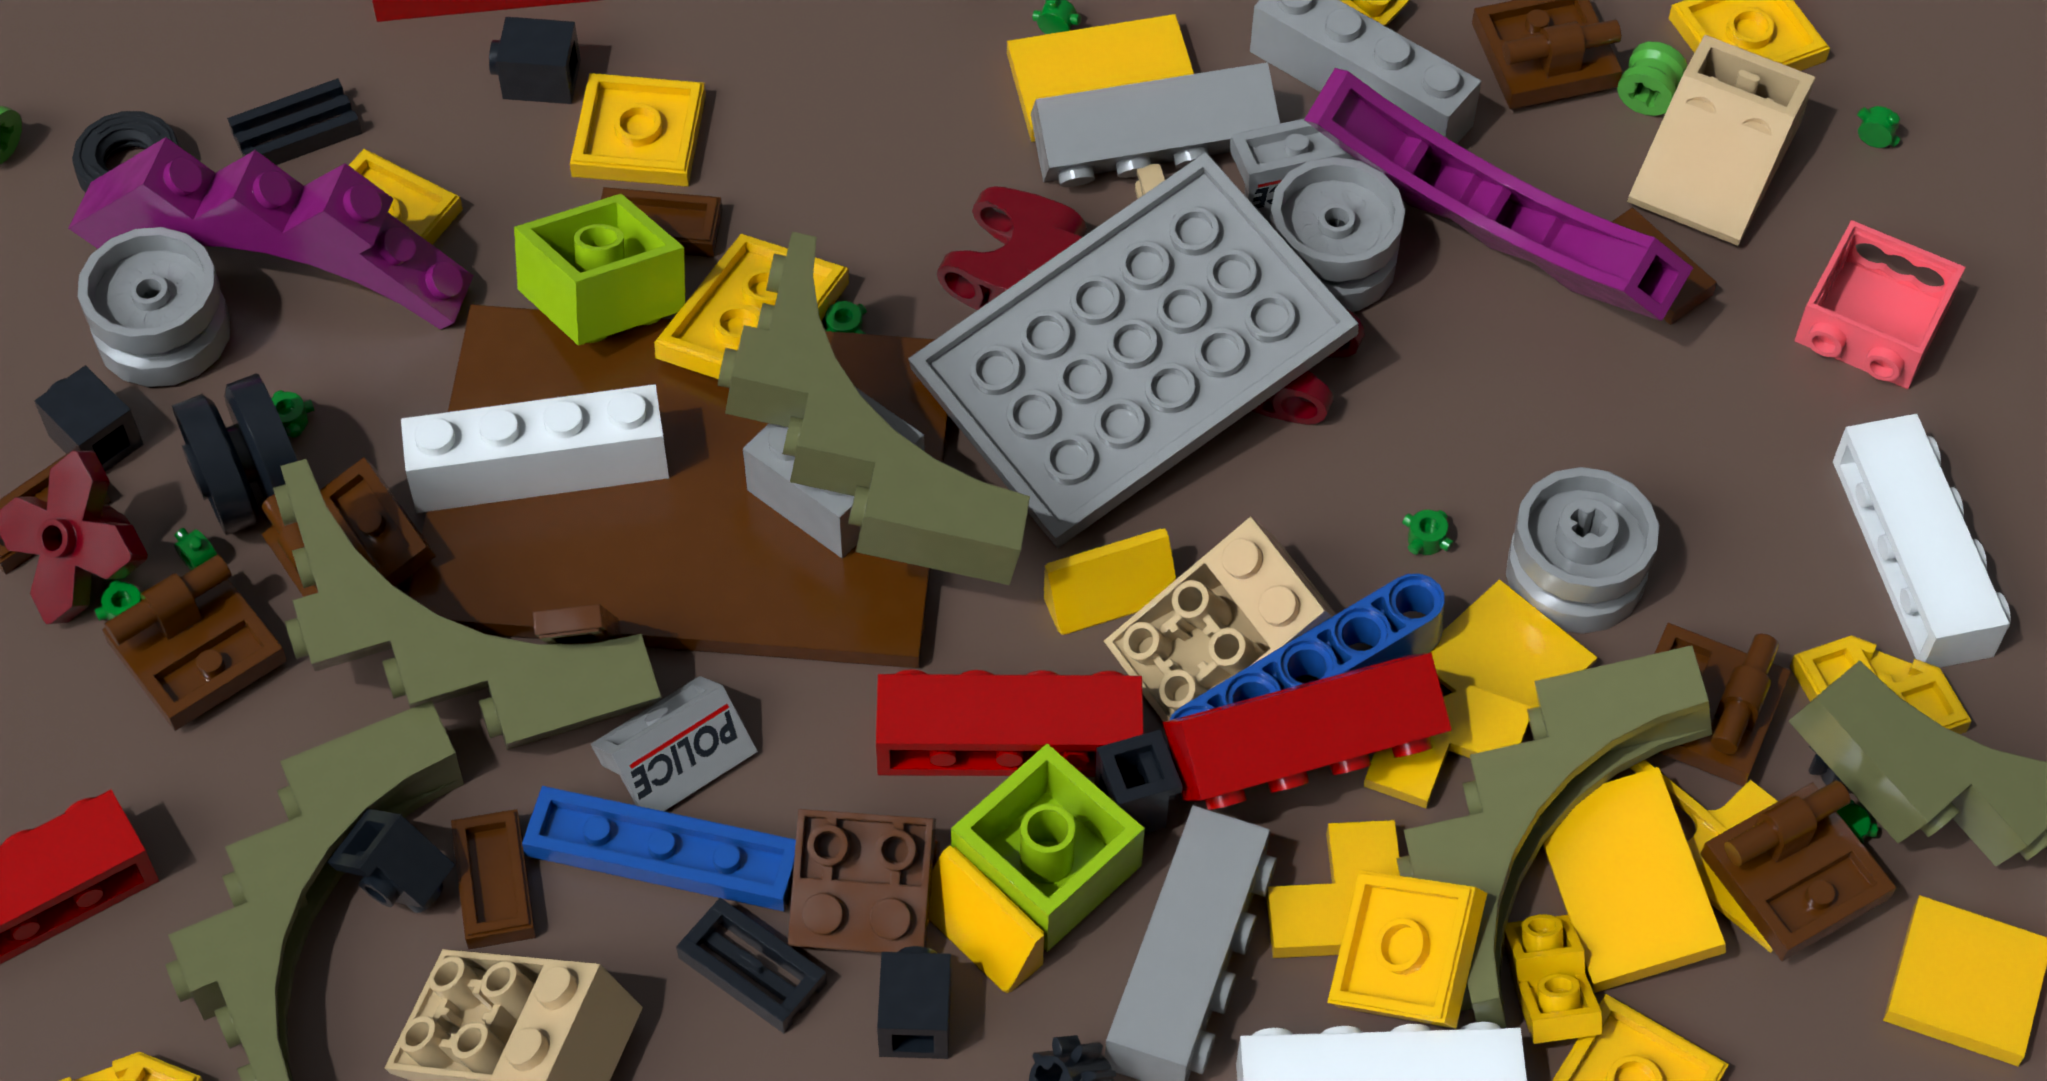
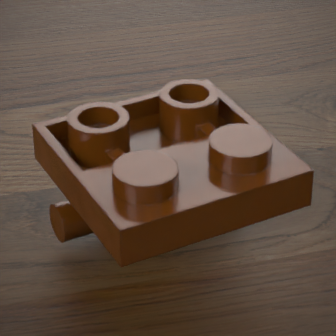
[1472,0,1623,109]
[261,457,436,597]
[102,554,287,731]
[1654,623,1791,786]
[1700,780,1897,961]
[788,809,940,953]

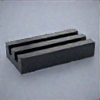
[227,78,362,165]
[676,898,827,1033]

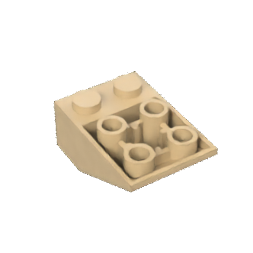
[1627,35,1815,246]
[1104,516,1336,722]
[385,949,643,1081]

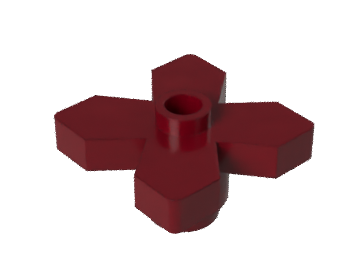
[0,451,148,624]

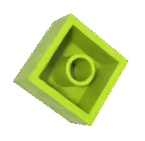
[514,194,685,346]
[951,744,1145,952]

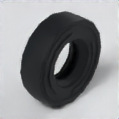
[72,111,180,193]

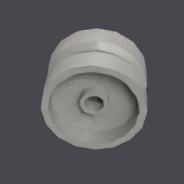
[1269,157,1405,312]
[77,227,231,387]
[1506,467,1659,634]

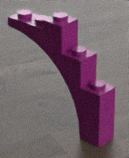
[1304,68,1693,321]
[68,137,474,329]

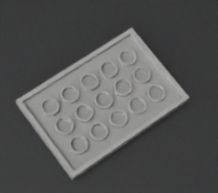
[908,152,1358,549]

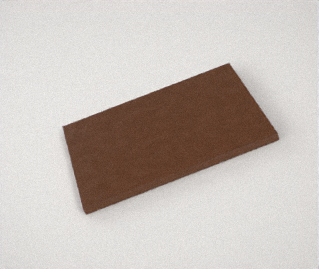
[408,304,949,668]

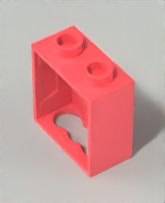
[1794,220,1966,389]

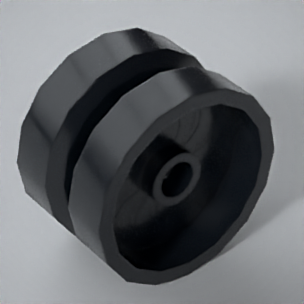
[172,373,297,535]

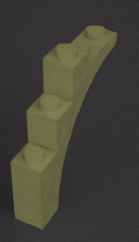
[718,231,1030,585]
[273,459,661,750]
[1396,645,1712,1028]
[1788,660,2047,867]
[165,700,464,1081]

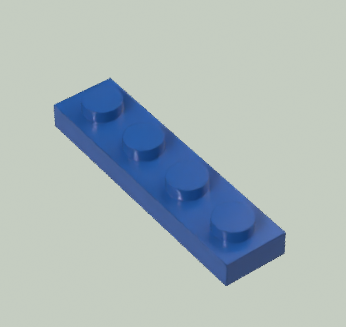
[522,786,796,912]

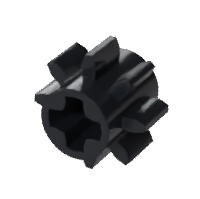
[1029,1035,1116,1081]

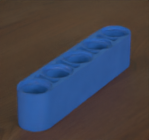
[1168,574,1445,760]

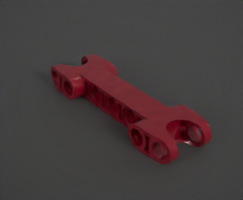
[937,186,1365,425]

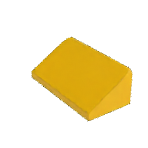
[1044,528,1176,635]
[929,845,1044,993]

